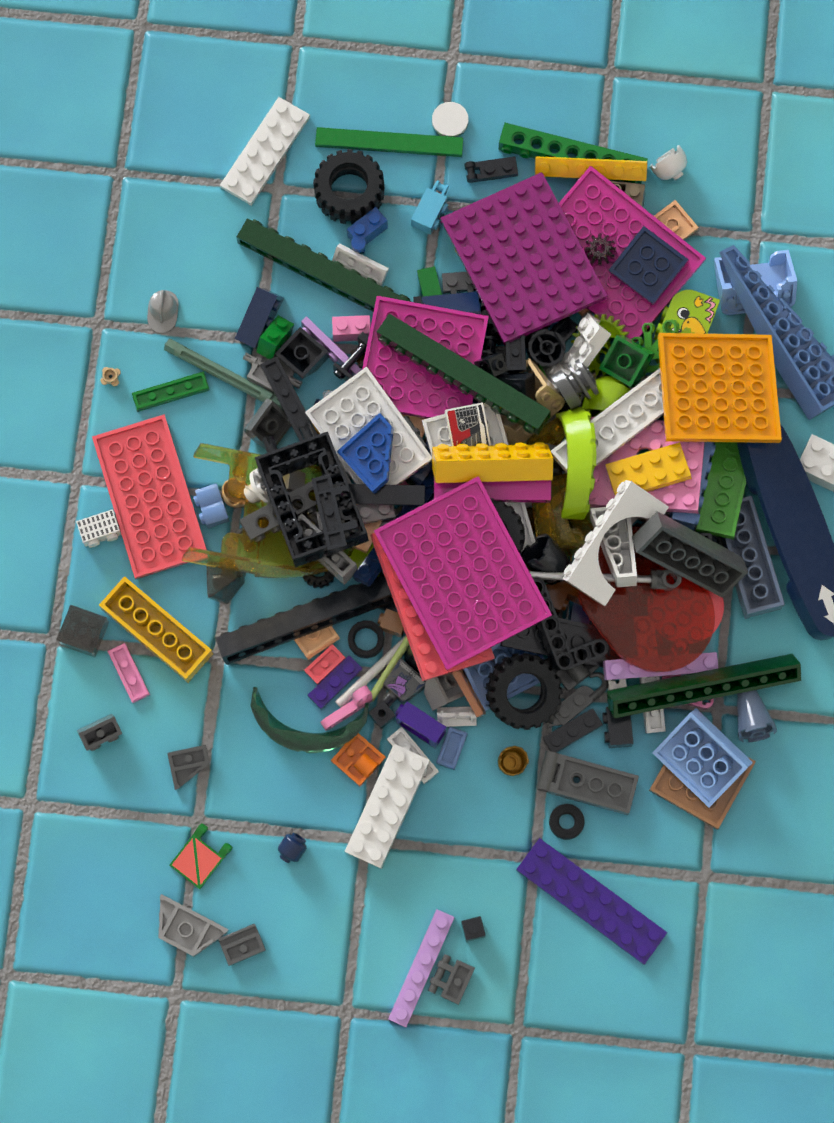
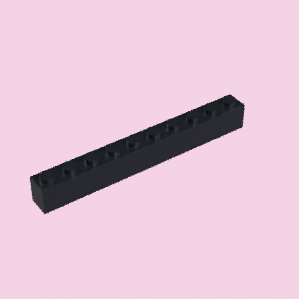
[216,574,394,665]

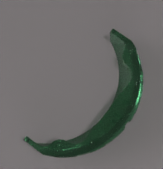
[250,687,370,753]

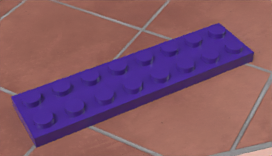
[516,838,668,965]

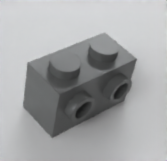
[77,714,122,751]

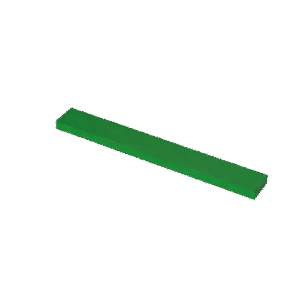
[315,127,463,157]

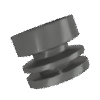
[551,359,599,410]

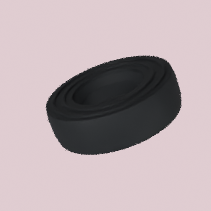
[549,804,585,840]

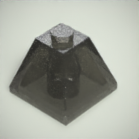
[206,559,246,604]

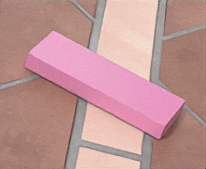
[108,643,150,703]

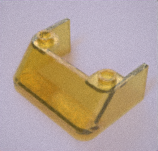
[532,473,601,556]

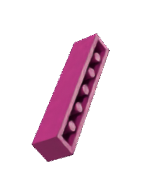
[434,478,551,503]

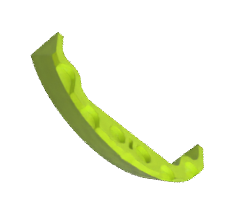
[556,407,596,520]

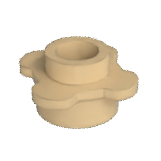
[100,367,121,387]

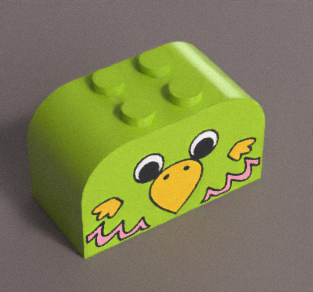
[653,290,720,364]

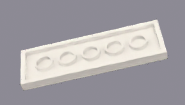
[220,97,310,206]

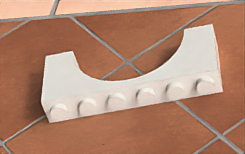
[562,480,669,606]

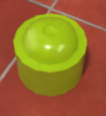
[582,375,631,421]

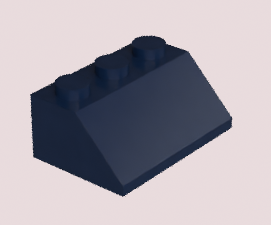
[422,292,481,315]

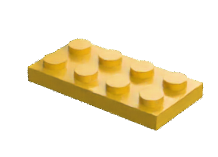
[605,442,692,496]

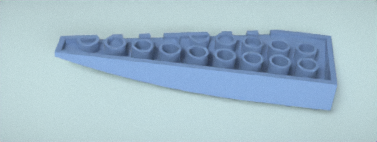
[719,245,834,420]

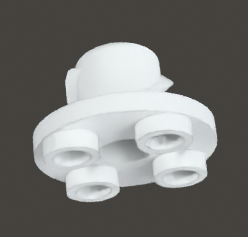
[244,468,271,504]

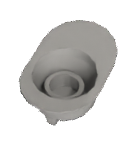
[147,290,179,333]

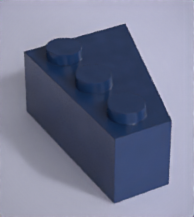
[235,287,284,348]

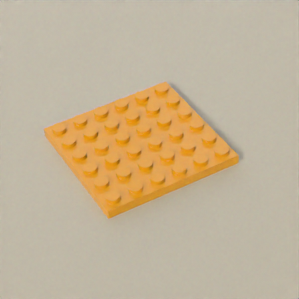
[658,333,782,443]

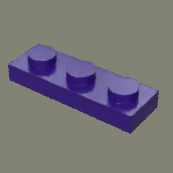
[307,655,363,710]

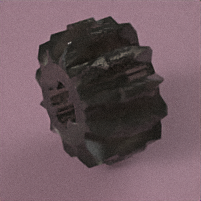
[584,233,616,266]

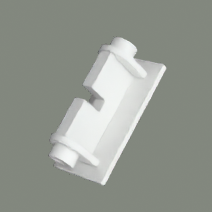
[437,707,477,727]

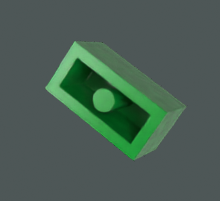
[256,315,294,360]

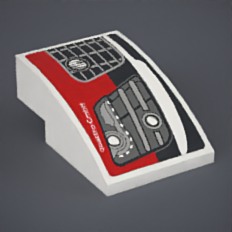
[445,402,491,446]

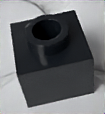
[368,700,396,730]

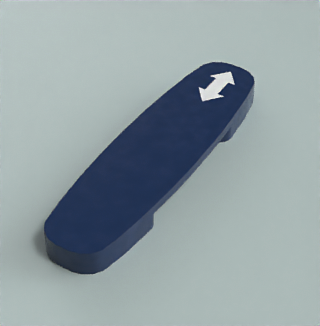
[737,425,834,641]

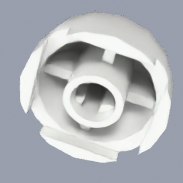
[649,145,687,180]

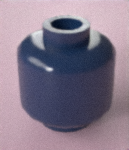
[278,833,307,863]

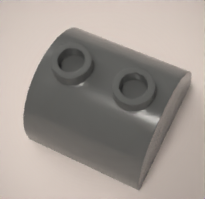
[244,399,291,448]

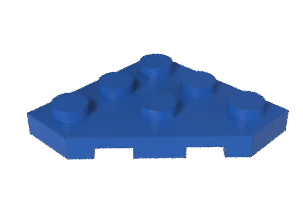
[337,413,394,494]

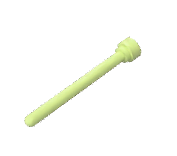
[371,636,409,702]

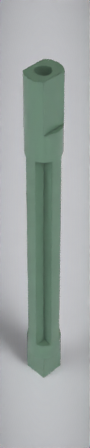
[164,338,283,410]

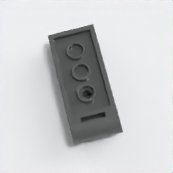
[536,751,639,815]

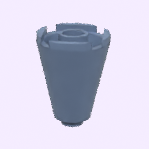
[737,690,777,742]

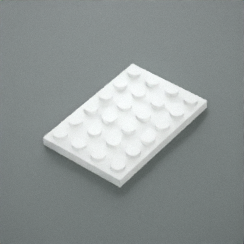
[305,367,432,485]

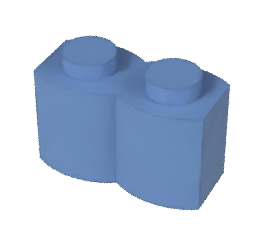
[193,483,230,529]

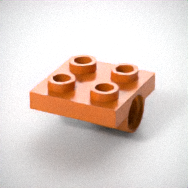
[331,731,386,787]

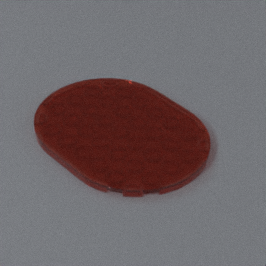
[577,526,715,673]

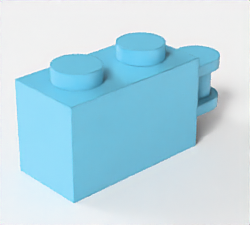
[411,180,449,235]

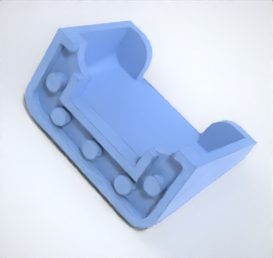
[714,250,797,315]

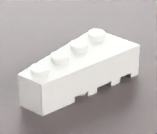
[590,507,637,587]

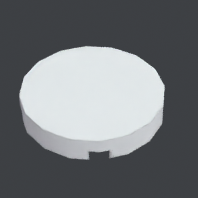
[432,102,468,137]

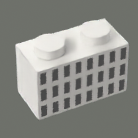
[76,509,121,547]

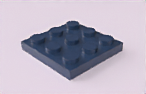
[609,226,689,305]

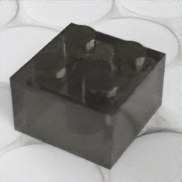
[56,605,109,657]

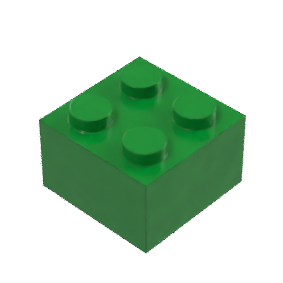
[599,335,655,387]

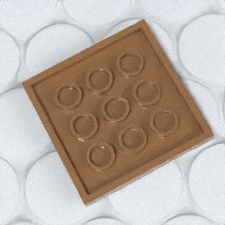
[649,757,756,830]

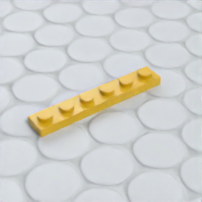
[535,156,647,181]

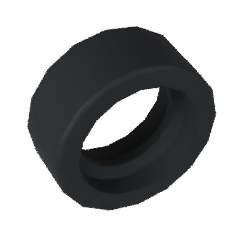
[348,620,385,659]

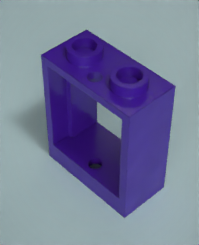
[395,701,446,749]

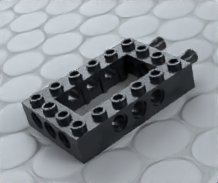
[255,423,369,568]

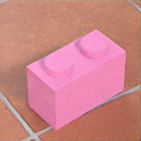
[332,315,370,342]

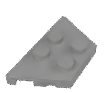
[158,894,229,957]

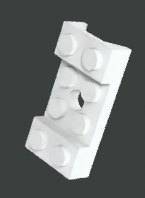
[545,313,611,392]

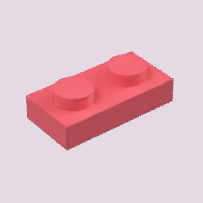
[304,644,345,685]

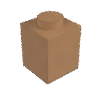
[377,608,404,638]

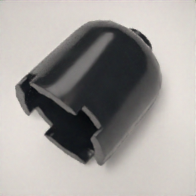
[521,534,570,583]

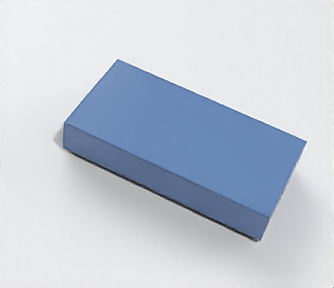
[436,726,468,770]

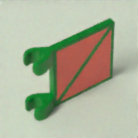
[169,824,233,889]

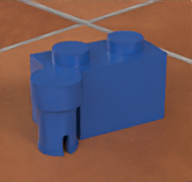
[347,207,388,254]

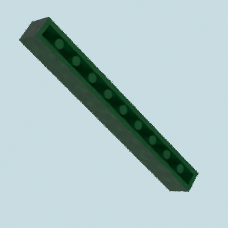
[236,218,411,312]
[377,314,551,435]
[607,653,801,718]

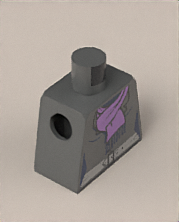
[381,658,426,707]

